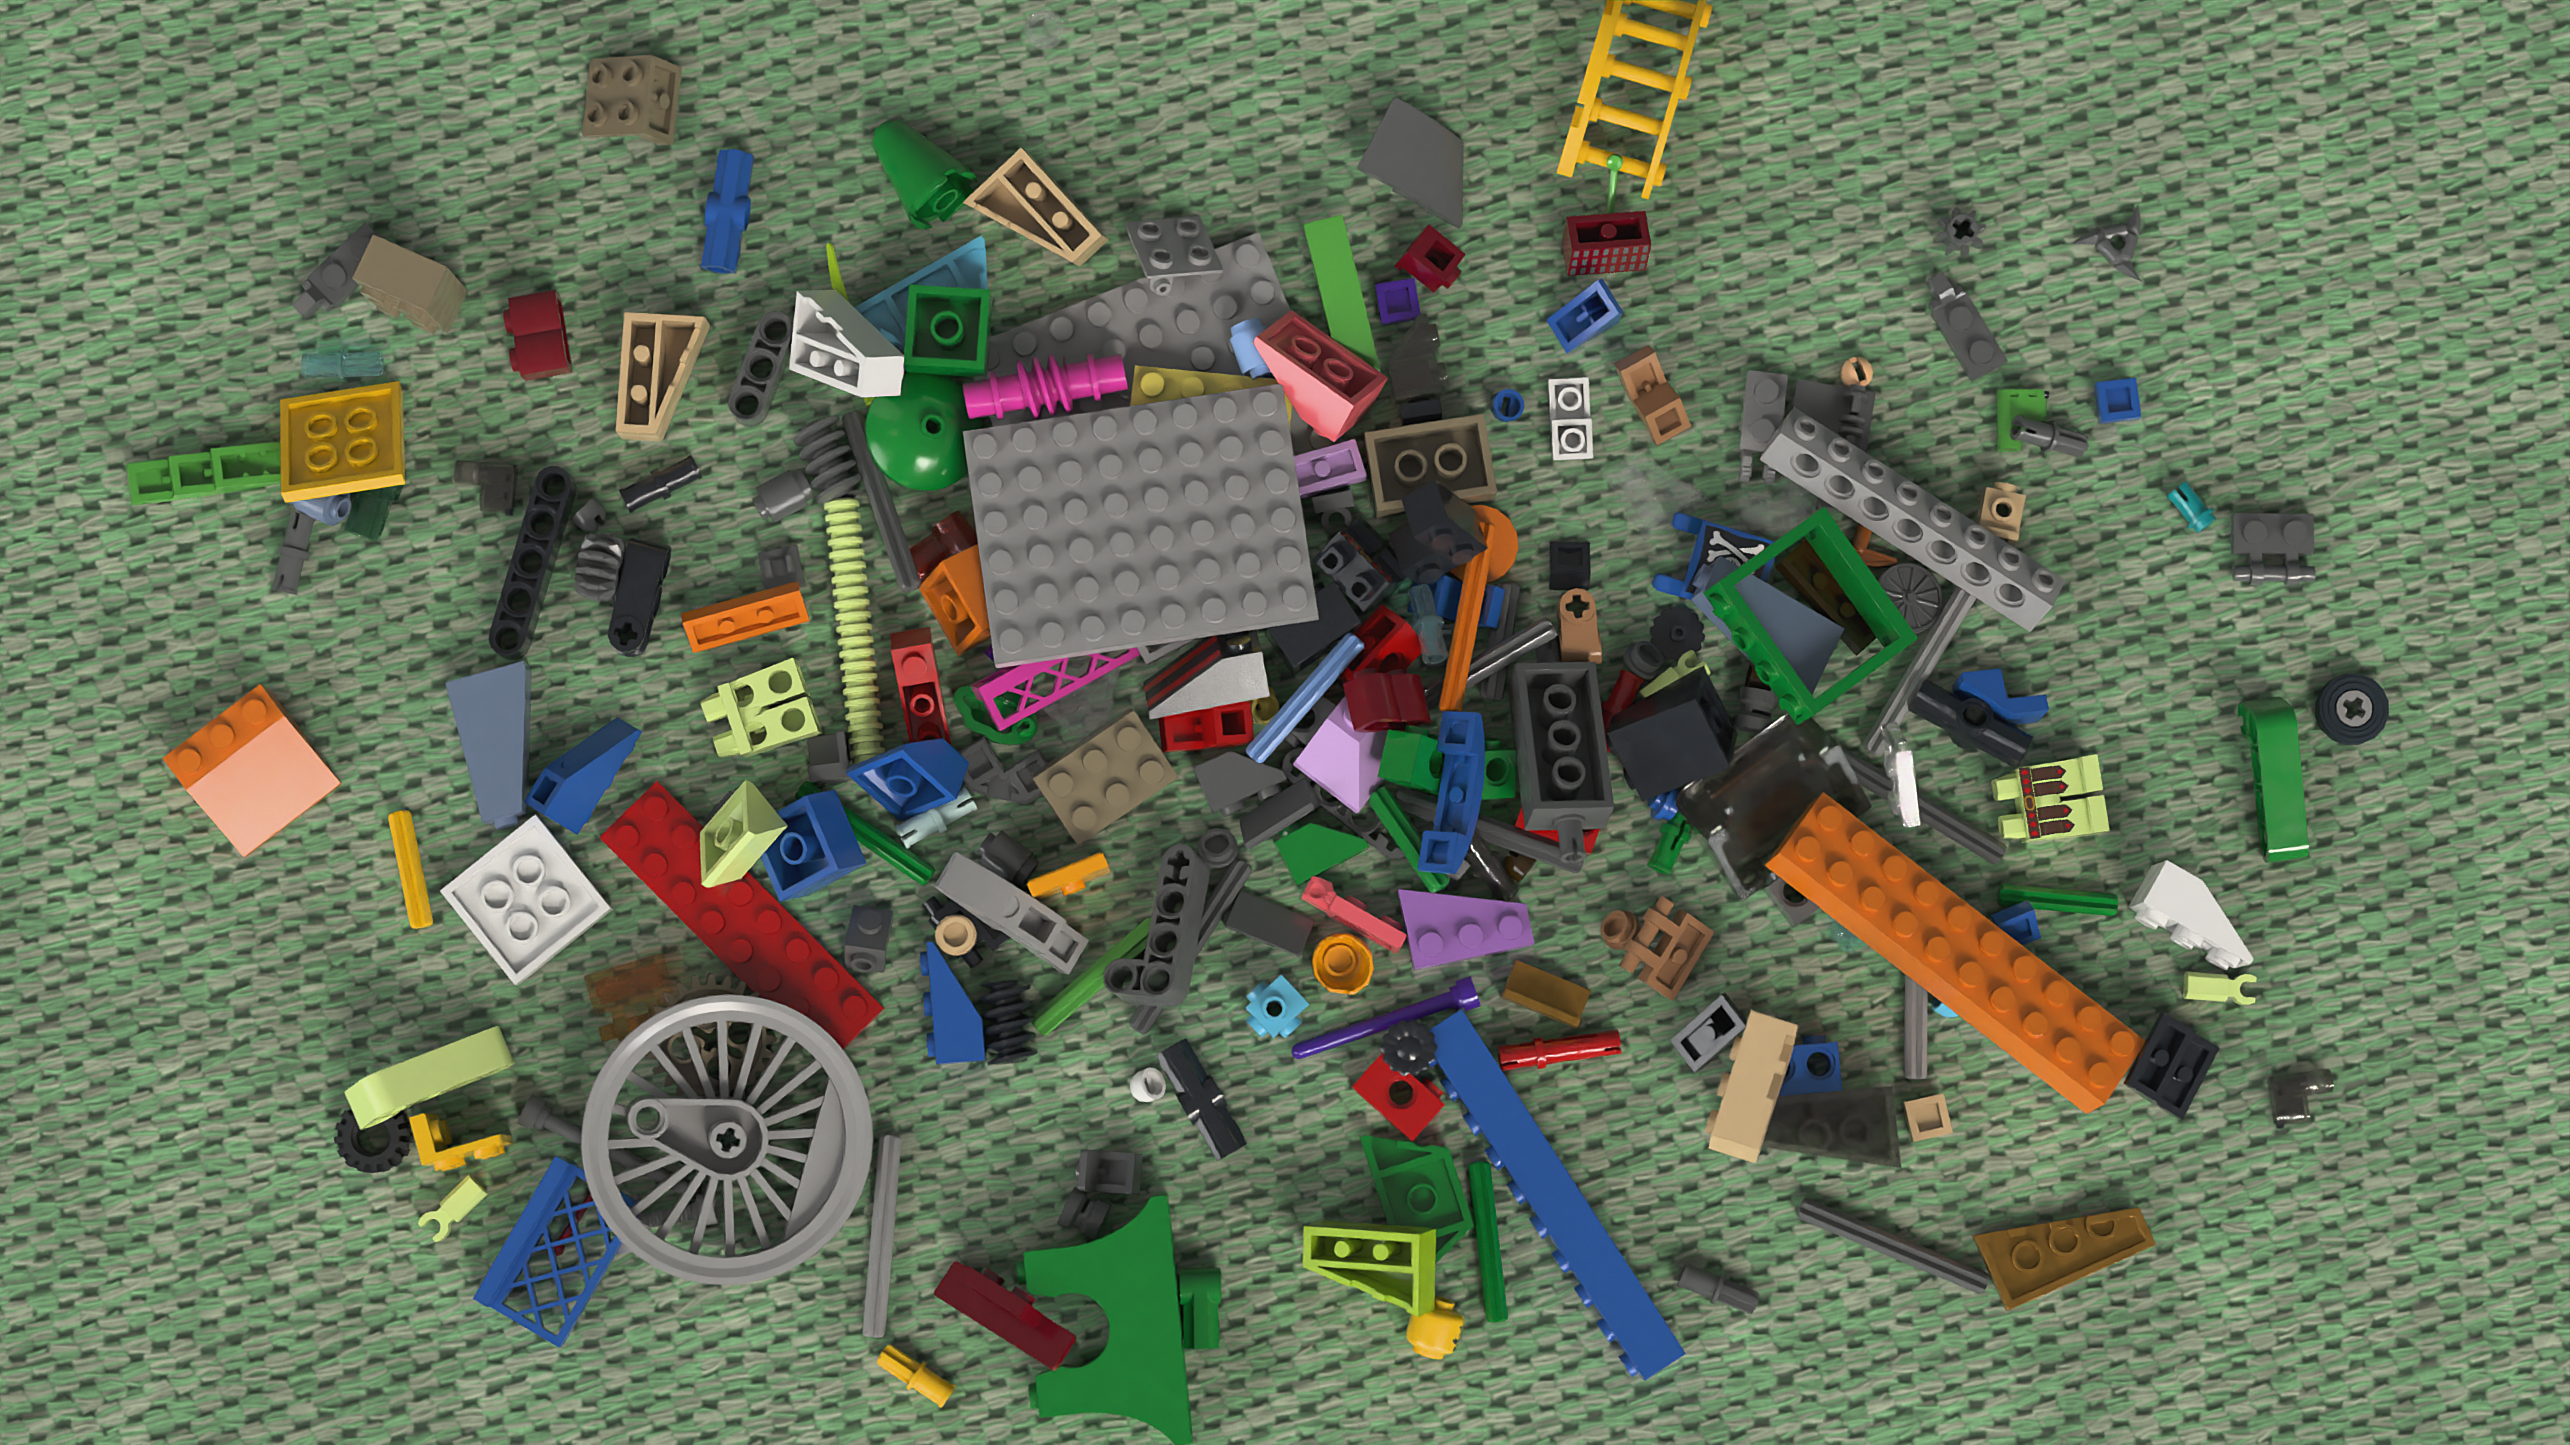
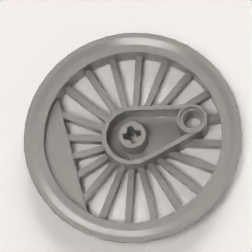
[581,994,873,1285]

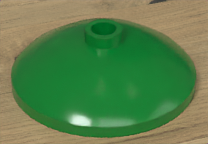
[865,373,983,491]

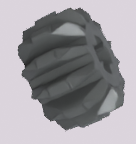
[574,533,626,602]

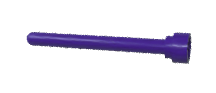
[1291,976,1481,1059]

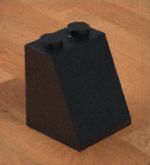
[1606,666,1738,801]

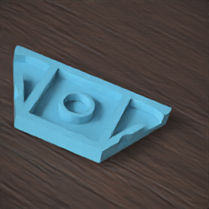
[854,235,988,353]

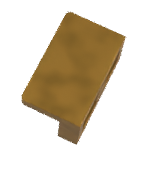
[1500,960,1591,1028]

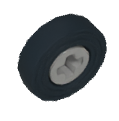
[2315,673,2389,745]

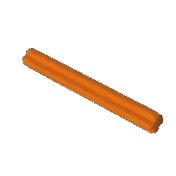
[1439,522,1496,713]

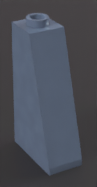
[1691,556,1844,695]
[445,661,532,830]

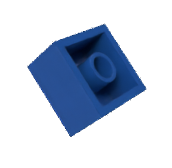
[761,790,867,902]

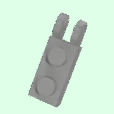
[1739,370,1788,485]

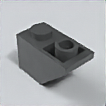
[1193,751,1287,817]

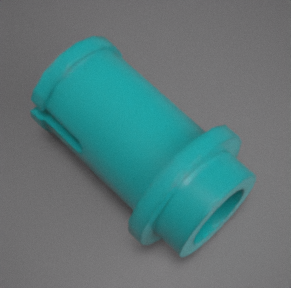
[2167,481,2217,534]

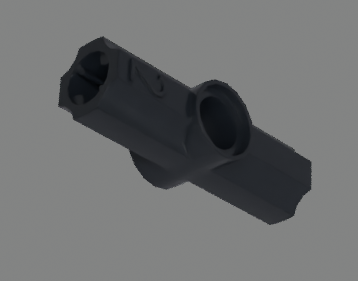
[1909,679,2034,769]
[1156,1038,1247,1161]

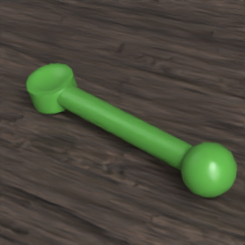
[1606,154,1623,214]

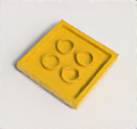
[280,381,405,503]

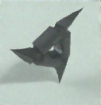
[2072,204,2142,282]

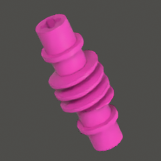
[963,353,1128,420]

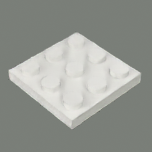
[440,814,613,986]

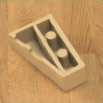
[963,148,1109,267]
[1705,1010,1798,1164]

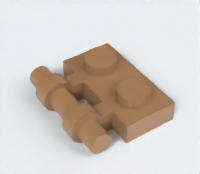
[1619,896,1715,1001]

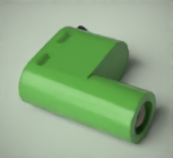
[1997,389,2049,452]

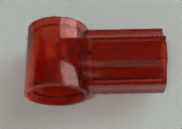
[910,510,978,584]

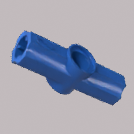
[701,149,754,274]

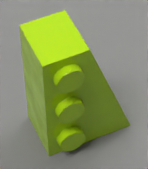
[1303,1220,1436,1317]

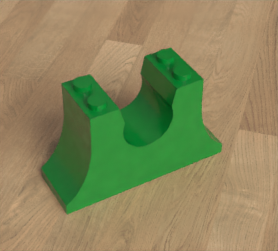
[1017,1195,1193,1445]

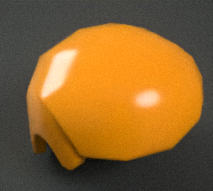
[1311,933,1374,995]

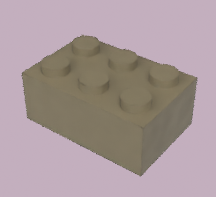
[352,234,468,335]
[1364,414,1497,518]
[1030,708,1179,846]

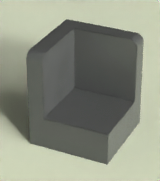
[807,729,853,786]

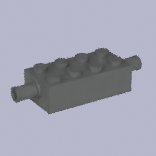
[1507,635,1614,863]

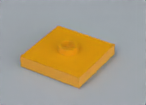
[1027,852,1111,901]

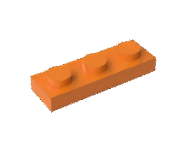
[681,581,810,653]

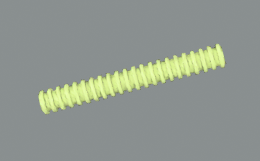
[824,497,885,766]

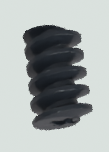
[979,980,1038,1066]

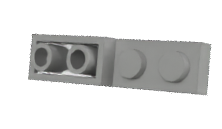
[934,852,1089,975]

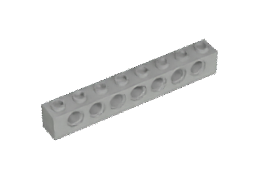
[1759,407,2065,632]

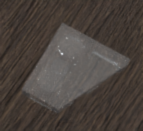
[1041,653,1120,741]

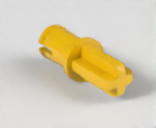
[877,1344,956,1408]

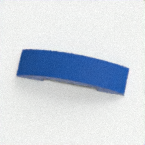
[1417,711,1485,874]

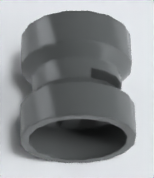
[1732,687,1779,735]
[1057,1187,1111,1241]

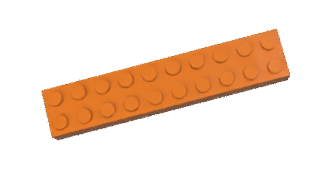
[1765,792,2145,1114]

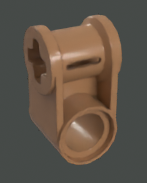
[1557,588,1602,664]

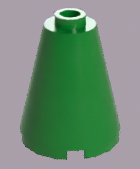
[872,120,977,230]

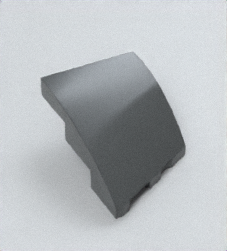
[1357,97,1464,229]

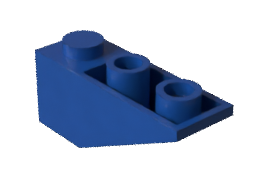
[523,717,642,835]
[920,941,987,1065]

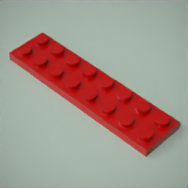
[599,781,885,1050]

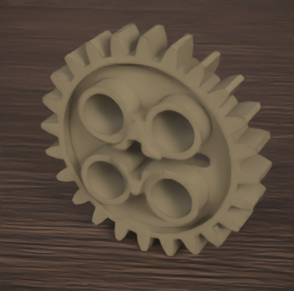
[646,973,777,1097]

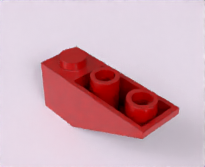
[890,626,952,746]

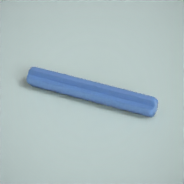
[1246,632,1364,763]

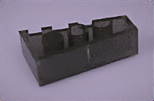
[1761,1086,1901,1168]

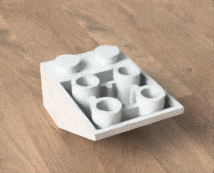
[2128,860,2253,970]

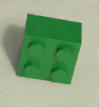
[904,284,993,378]

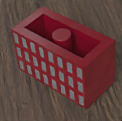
[1562,211,1651,276]

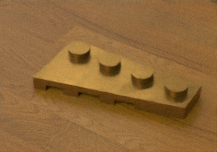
[1972,1207,2156,1311]

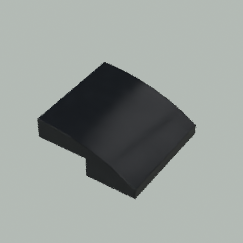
[2123,1012,2220,1120]

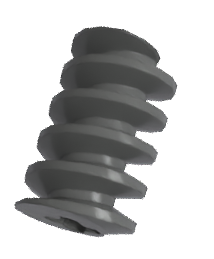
[793,415,865,506]

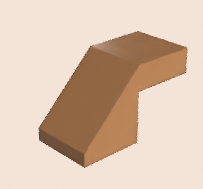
[1614,345,1691,446]

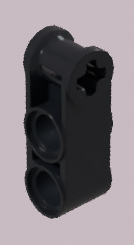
[608,538,672,657]

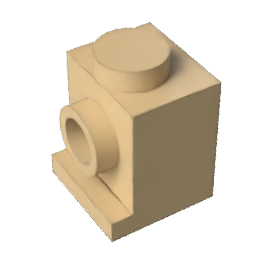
[1976,482,2026,546]

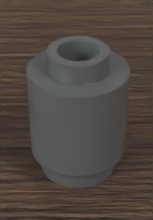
[752,469,815,523]
[977,831,1039,888]

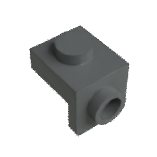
[845,905,893,973]
[1076,1149,1143,1195]

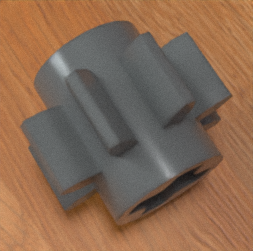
[1935,207,1986,259]

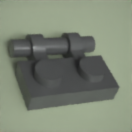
[2231,513,2316,586]

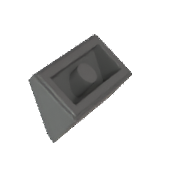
[1240,779,1321,850]
[1225,890,1315,958]

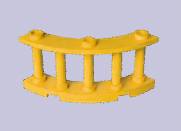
[1557,0,1713,200]

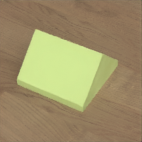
[700,780,787,888]

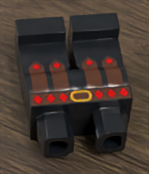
[1312,516,1408,611]

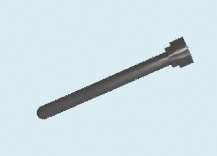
[518,1094,701,1199]

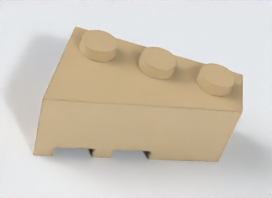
[616,312,710,442]

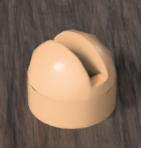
[1840,356,1873,388]

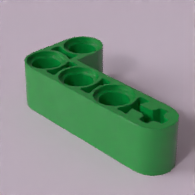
[2238,697,2309,863]

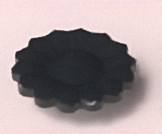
[1649,606,1705,662]
[1380,1020,1437,1076]

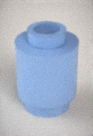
[1230,318,1273,380]

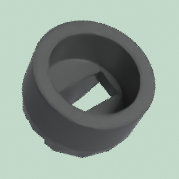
[570,497,606,532]

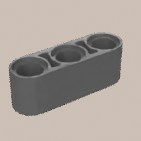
[728,311,793,427]

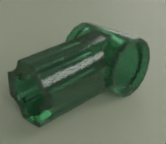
[344,468,407,542]

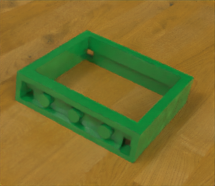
[1703,507,1919,725]

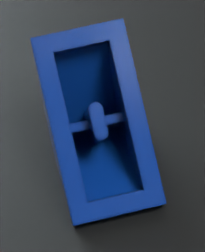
[1546,278,1623,353]

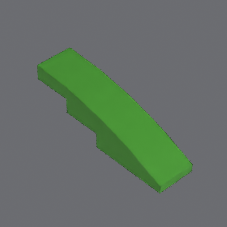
[1303,214,1380,372]
[126,441,281,506]

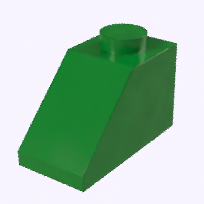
[1274,821,1369,887]

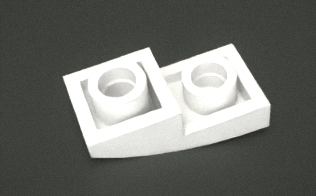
[1548,376,1593,460]

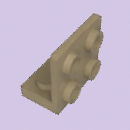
[582,55,682,145]

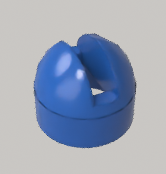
[1490,389,1524,422]

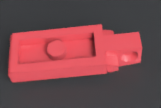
[1301,876,1407,954]

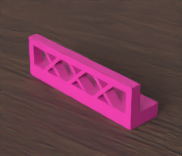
[970,647,1141,731]

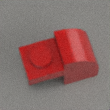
[1158,701,1254,753]

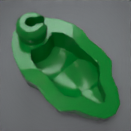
[953,685,1038,746]

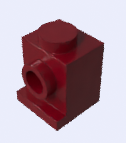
[1394,224,1466,293]

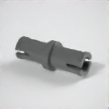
[271,511,316,595]

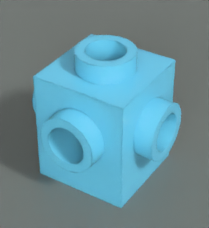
[1246,974,1309,1039]

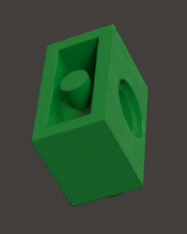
[1377,725,1445,796]

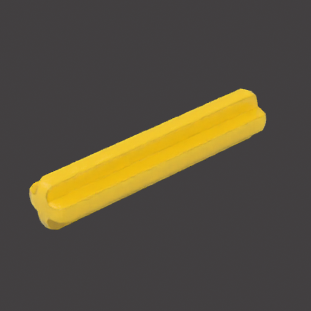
[388,810,433,929]

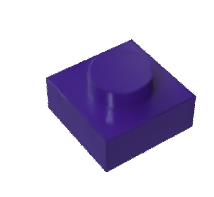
[1375,278,1421,326]

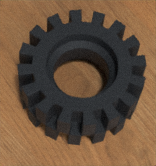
[334,1109,413,1173]

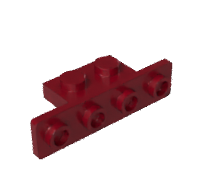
[934,1261,1077,1371]

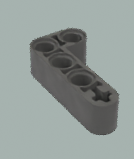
[1103,844,1210,1007]

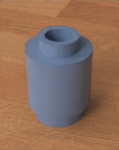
[290,493,351,526]

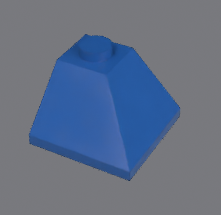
[846,738,970,821]

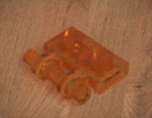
[584,953,675,1042]

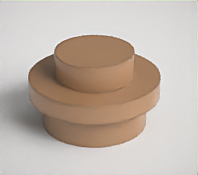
[1601,910,1640,950]

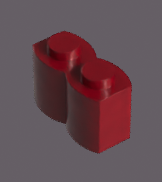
[503,290,573,381]
[1343,668,1431,733]

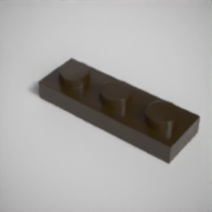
[1775,539,1877,656]

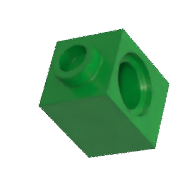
[1481,738,1517,800]

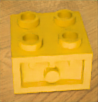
[409,1113,514,1172]

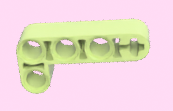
[344,1026,515,1130]

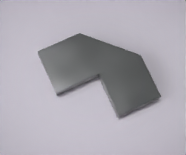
[959,736,1047,805]

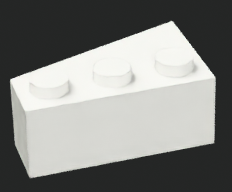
[789,290,904,397]

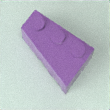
[1397,889,1535,971]

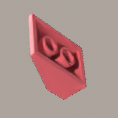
[1253,310,1388,442]

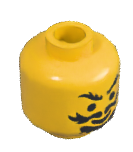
[1406,1295,1464,1359]

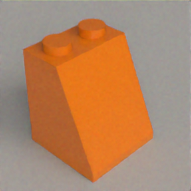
[919,544,991,656]

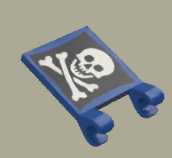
[1652,512,1776,600]

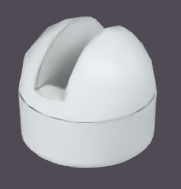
[1130,1068,1166,1102]

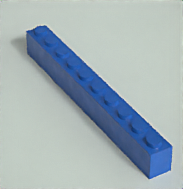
[1428,1009,1686,1381]

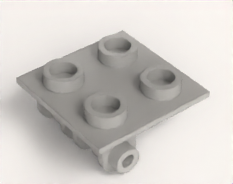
[1124,216,1223,295]

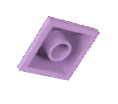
[1293,696,1387,814]

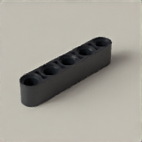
[489,466,577,660]

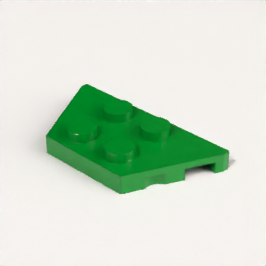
[1359,1135,1474,1264]

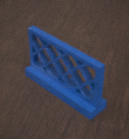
[473,1156,640,1348]

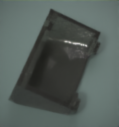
[1676,713,1872,902]

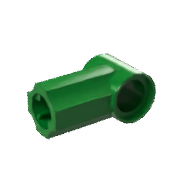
[1180,1268,1221,1349]

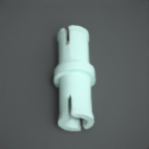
[894,787,977,849]

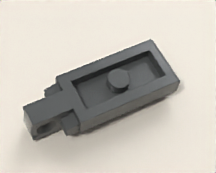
[292,223,379,320]
[1926,272,2008,383]

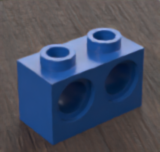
[1778,1035,1843,1097]

